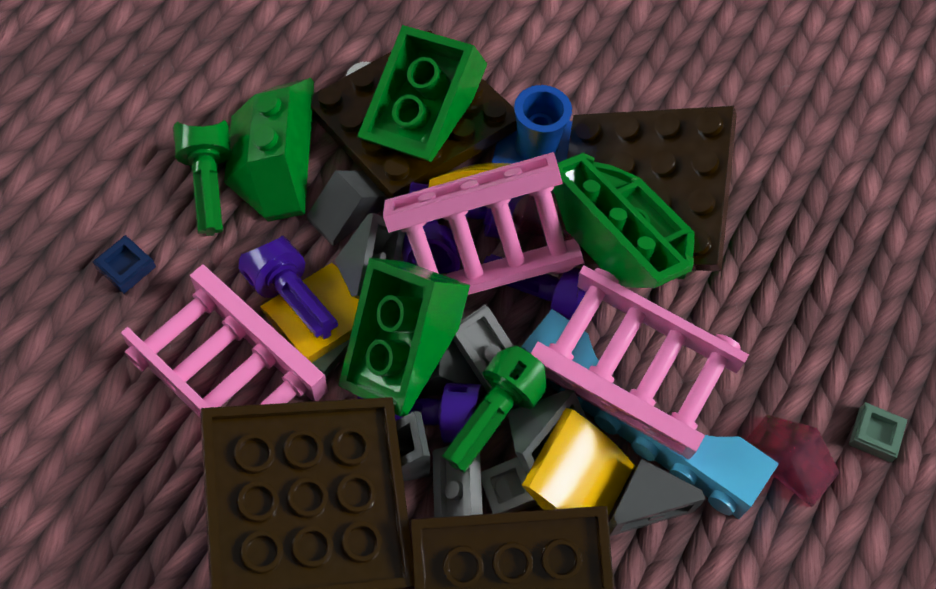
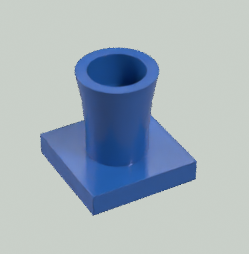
[492,85,572,193]

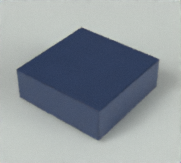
[93,235,156,294]

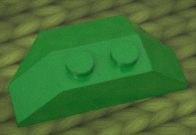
[224,78,314,222]
[553,153,695,288]

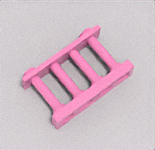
[383,152,584,295]
[121,264,328,417]
[530,265,749,460]

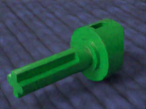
[173,120,231,236]
[442,345,546,473]

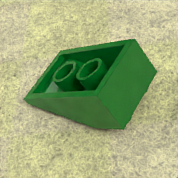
[357,25,487,162]
[338,257,470,417]

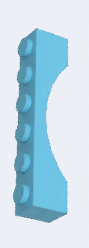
[521,309,779,519]

